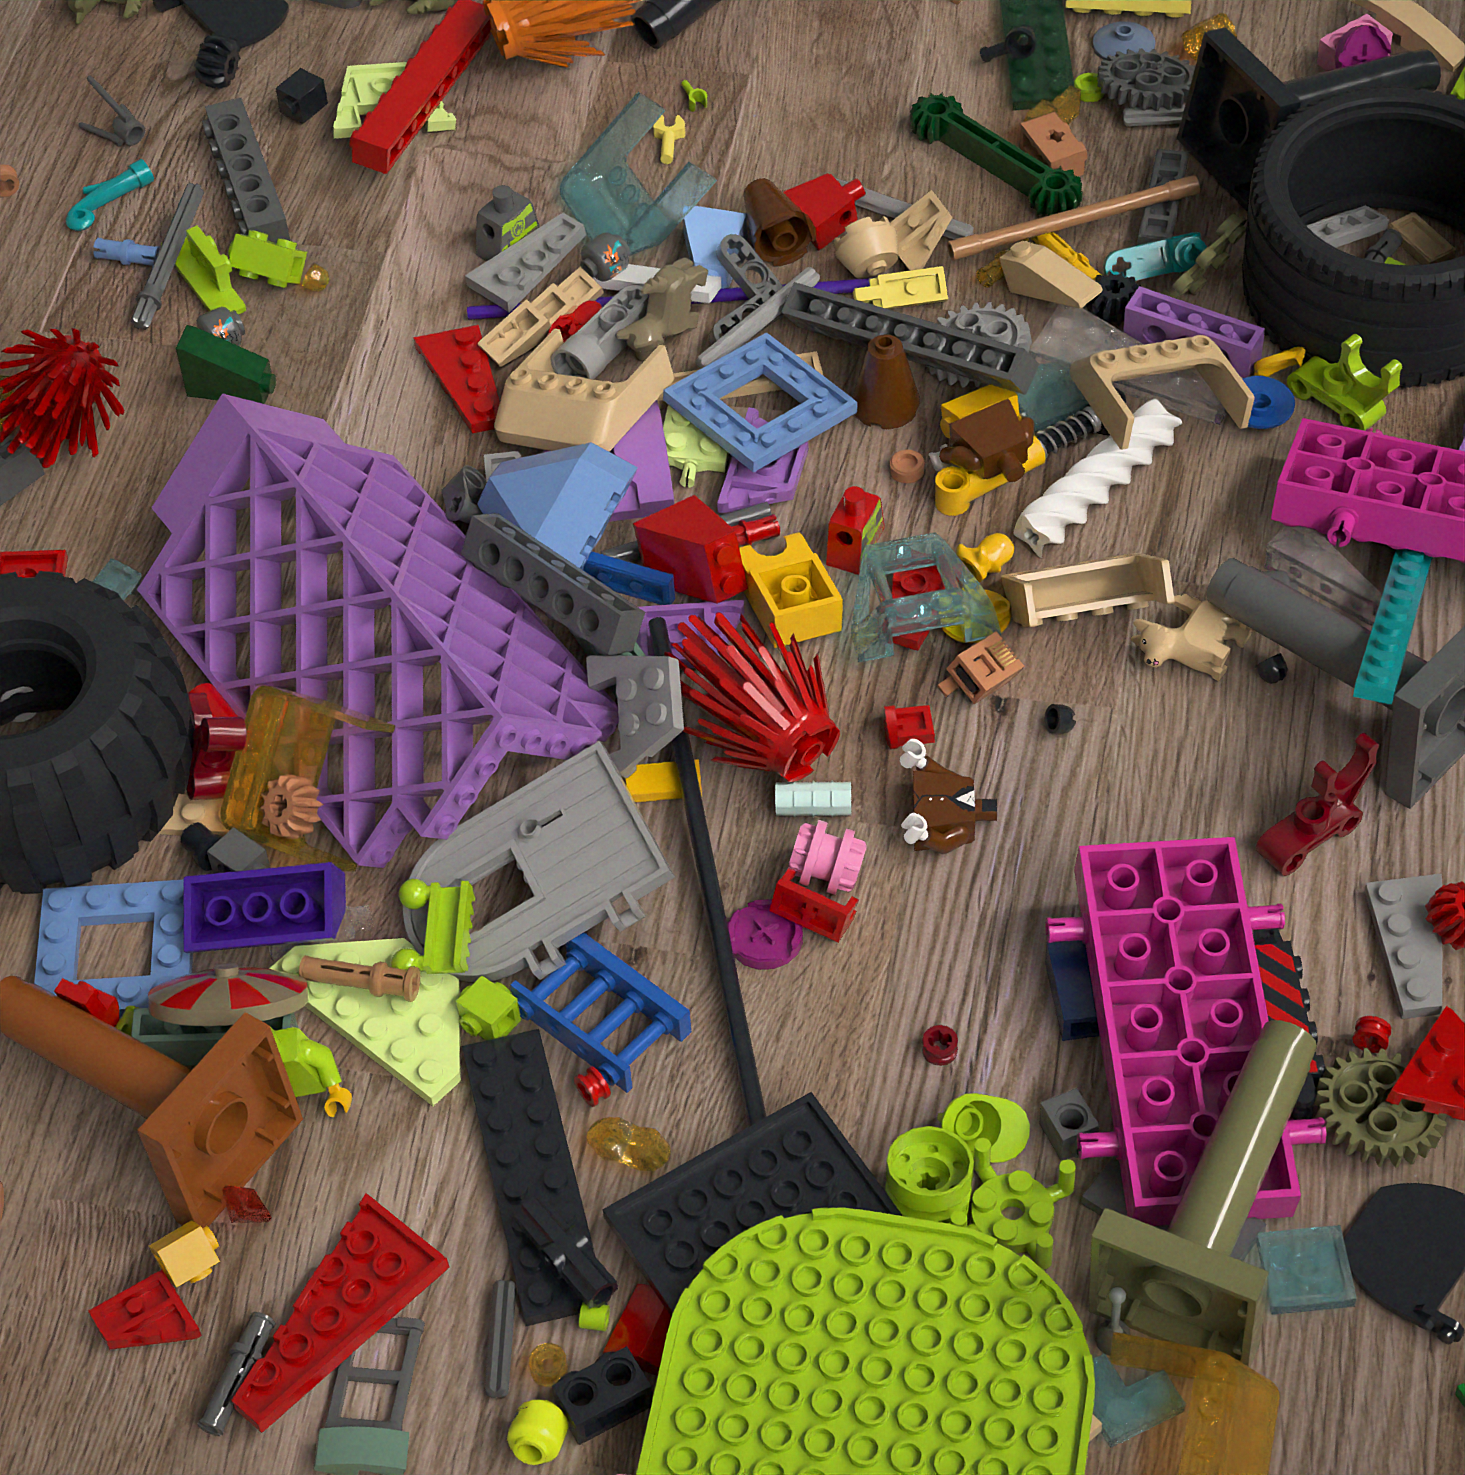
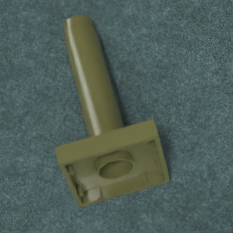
[1089,1020,1317,1375]

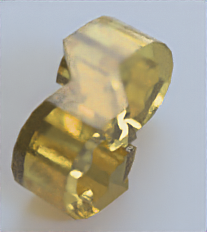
[586,1117,671,1171]

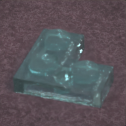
[1093,1353,1186,1448]

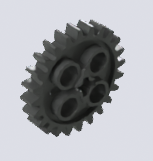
[1097,48,1196,111]

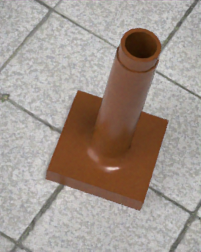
[0,975,303,1228]

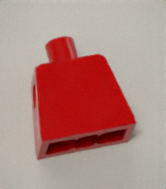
[783,174,866,250]

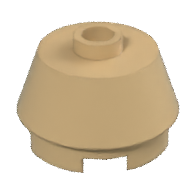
[833,216,898,279]

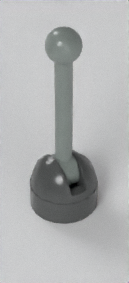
[1096,1287,1131,1356]

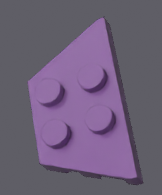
[717,407,809,513]
[636,600,745,669]

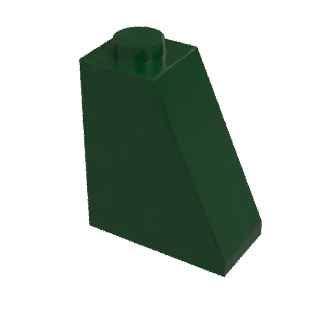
[176,325,276,404]

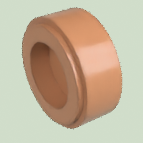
[890,450,925,483]

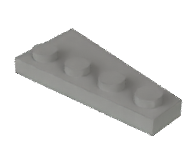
[465,213,586,313]
[1364,873,1442,1019]

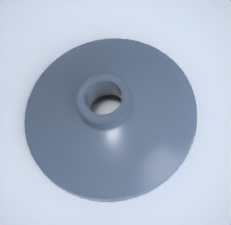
[1093,21,1155,60]

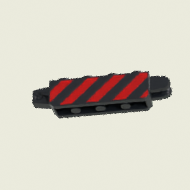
[1252,928,1325,1120]

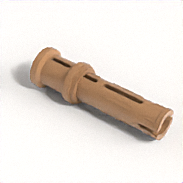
[299,955,420,1002]

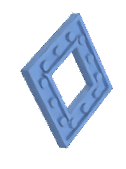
[663,332,858,473]
[34,880,193,1018]

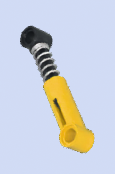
[935,388,1126,516]

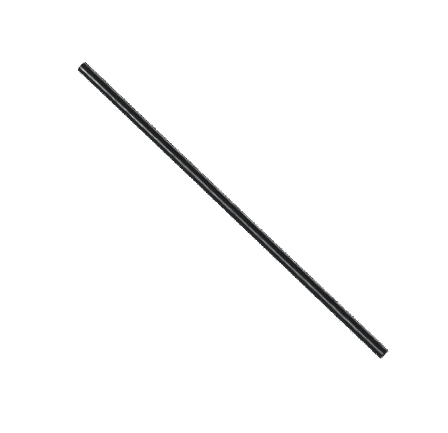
[648,617,767,1127]

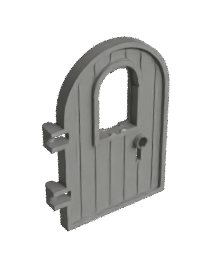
[403,741,675,982]

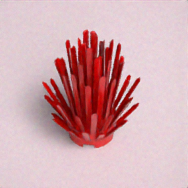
[0,328,125,468]
[664,612,840,782]

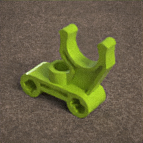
[1287,334,1402,431]

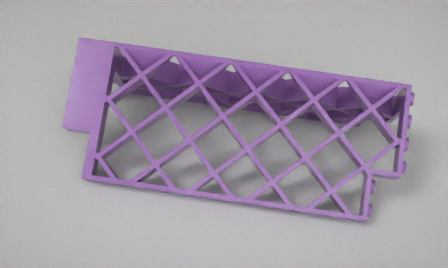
[137,394,619,868]

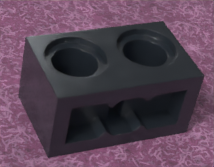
[552,1346,653,1445]

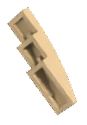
[1350,0,1465,72]
[477,267,604,367]

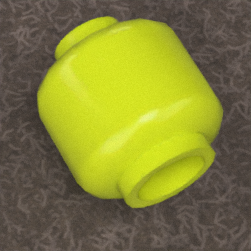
[507,1399,569,1465]

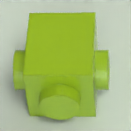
[456,976,521,1040]

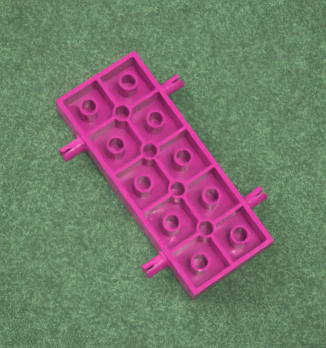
[1271,418,1465,564]
[1045,837,1326,1226]

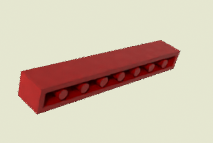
[349,0,492,174]

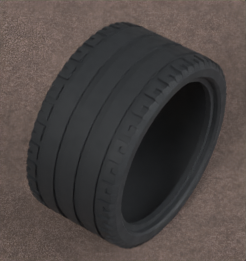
[1242,86,1465,388]

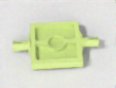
[663,405,729,488]

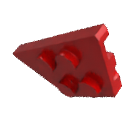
[1386,1006,1465,1121]

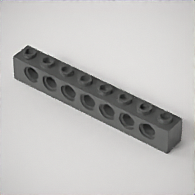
[781,282,1039,395]

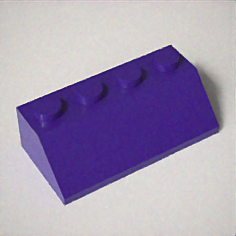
[183,862,346,953]

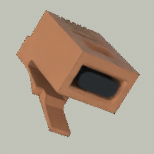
[937,631,1025,704]

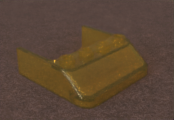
[220,685,395,872]
[1110,1332,1280,1475]

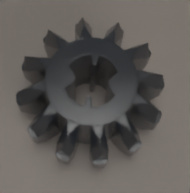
[194,34,241,89]
[1086,271,1141,326]

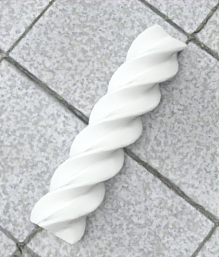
[1013,398,1182,558]

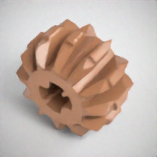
[259,774,324,839]

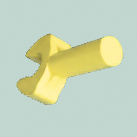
[653,115,686,164]

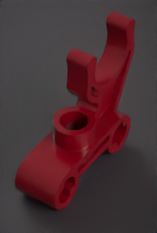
[186,693,247,800]
[1255,733,1379,876]

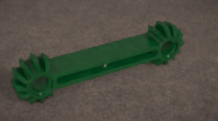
[910,92,1083,216]

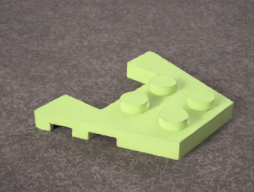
[333,62,456,139]

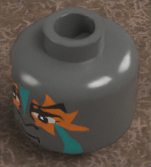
[580,232,630,282]
[196,306,245,346]

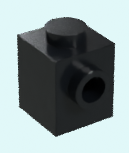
[275,68,328,124]

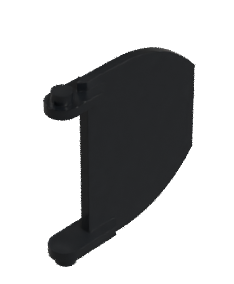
[153,0,289,49]
[1341,1183,1465,1345]

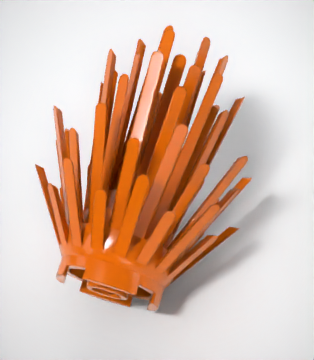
[482,0,642,68]

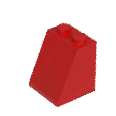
[633,495,748,604]

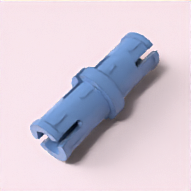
[93,238,161,266]

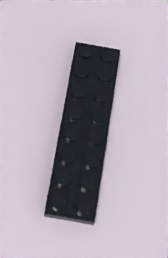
[462,1029,607,1326]

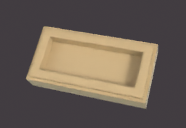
[1387,212,1456,265]

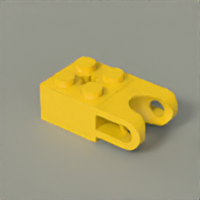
[739,532,843,648]

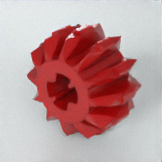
[1425,881,1465,950]

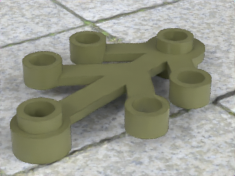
[1161,213,1247,299]

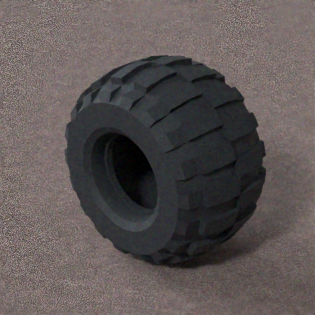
[0,571,195,894]

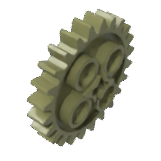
[1314,1048,1448,1167]

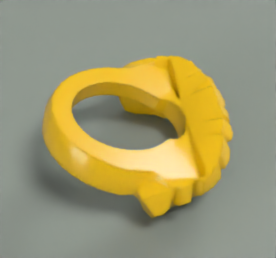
[1254,347,1305,377]

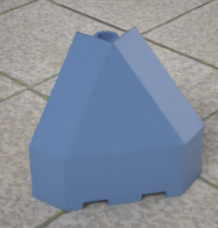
[477,442,638,570]

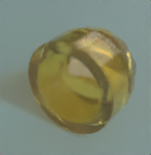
[302,263,330,292]

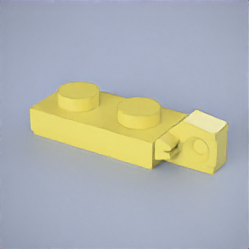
[853,266,948,309]

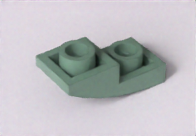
[314,1426,410,1475]

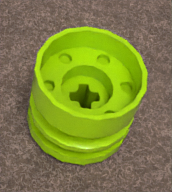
[885,1126,974,1224]

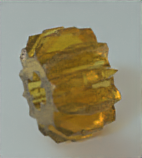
[1181,13,1237,60]

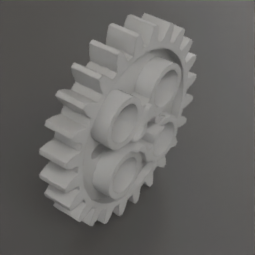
[925,302,1032,387]

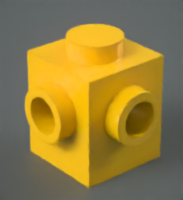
[149,1220,220,1287]

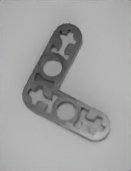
[709,234,784,345]

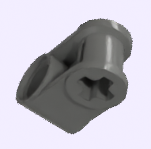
[441,465,487,525]

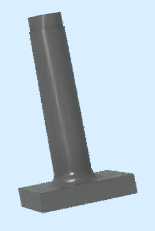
[1207,558,1465,809]

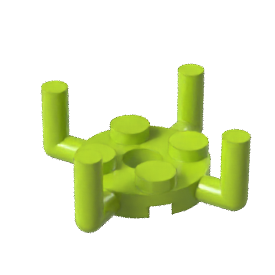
[950,1138,1076,1270]

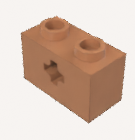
[1020,112,1087,176]

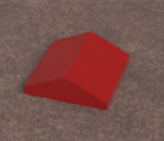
[603,1284,672,1376]

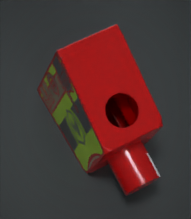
[826,486,885,575]

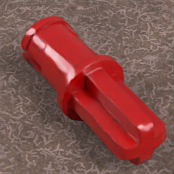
[732,514,780,546]

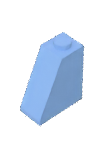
[682,204,748,289]

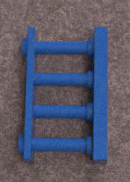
[510,933,692,1093]

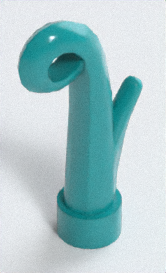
[66,159,154,231]

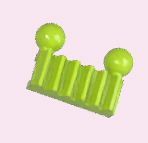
[391,879,475,978]

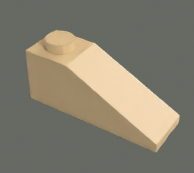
[999,241,1103,309]

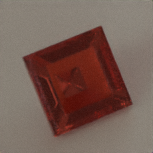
[222,1185,272,1223]

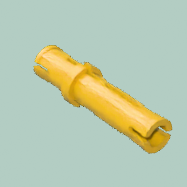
[1030,232,1103,280]

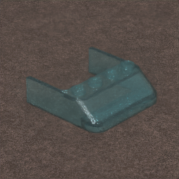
[559,92,717,256]

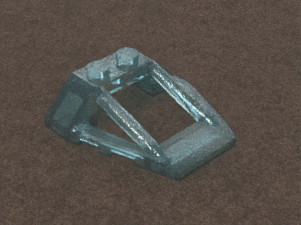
[851,532,1001,662]

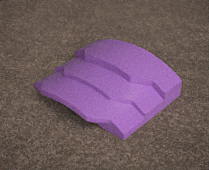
[543,400,674,522]

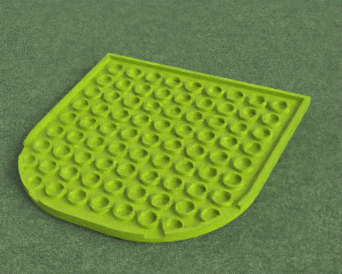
[636,1208,1095,1475]

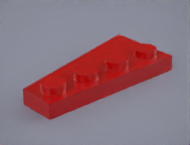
[413,324,500,434]

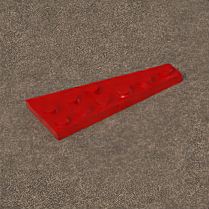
[231,1193,450,1433]

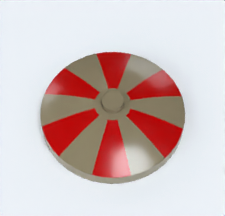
[148,963,308,1026]

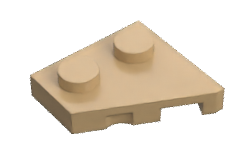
[890,190,952,271]

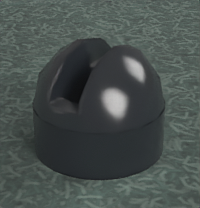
[1255,653,1288,684]
[1044,704,1076,734]

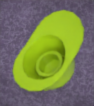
[937,1093,1030,1163]

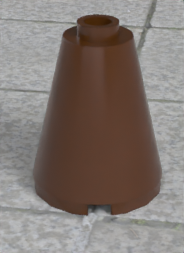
[743,178,816,266]
[852,335,920,430]

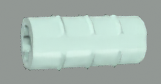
[775,780,851,818]

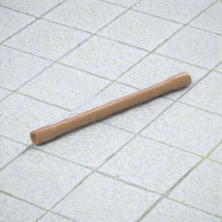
[947,175,1200,260]

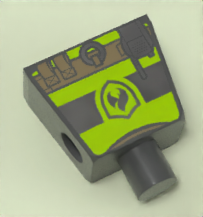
[476,185,540,261]

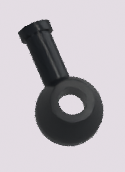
[980,24,1037,63]

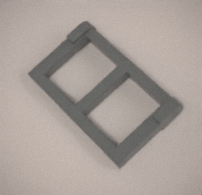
[325,1317,425,1431]

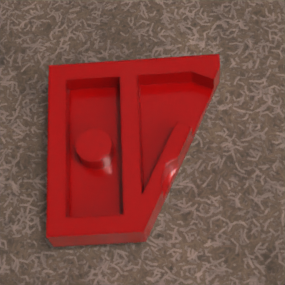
[88,1269,202,1350]

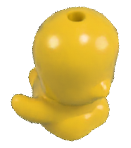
[956,533,1014,584]

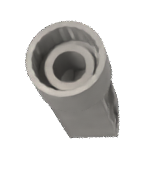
[551,285,648,380]

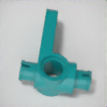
[1103,232,1207,281]

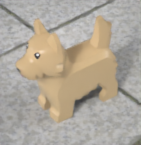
[1131,594,1252,681]

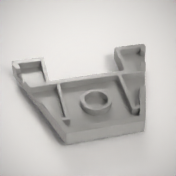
[586,655,684,778]

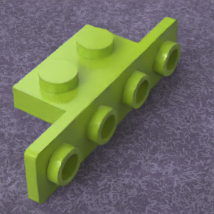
[161,225,246,315]

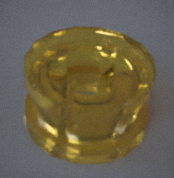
[529,1343,568,1387]

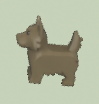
[616,258,708,360]

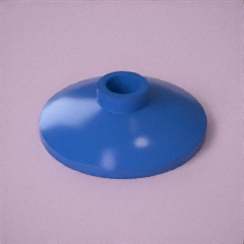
[1242,376,1295,429]

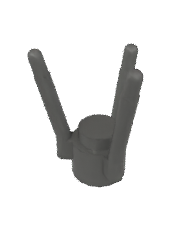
[79,75,145,146]

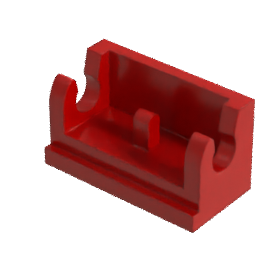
[769,868,859,943]

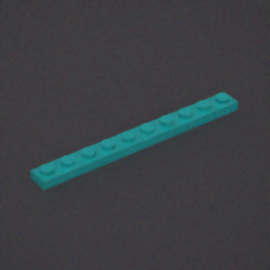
[1353,549,1433,705]

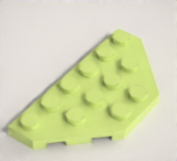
[269,938,461,1106]

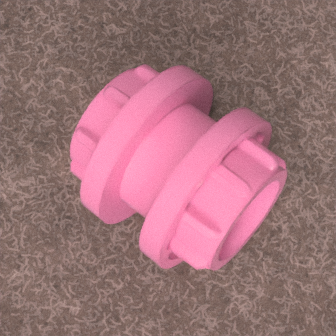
[787,820,867,895]

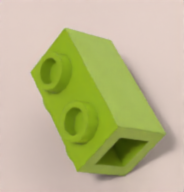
[228,230,307,288]

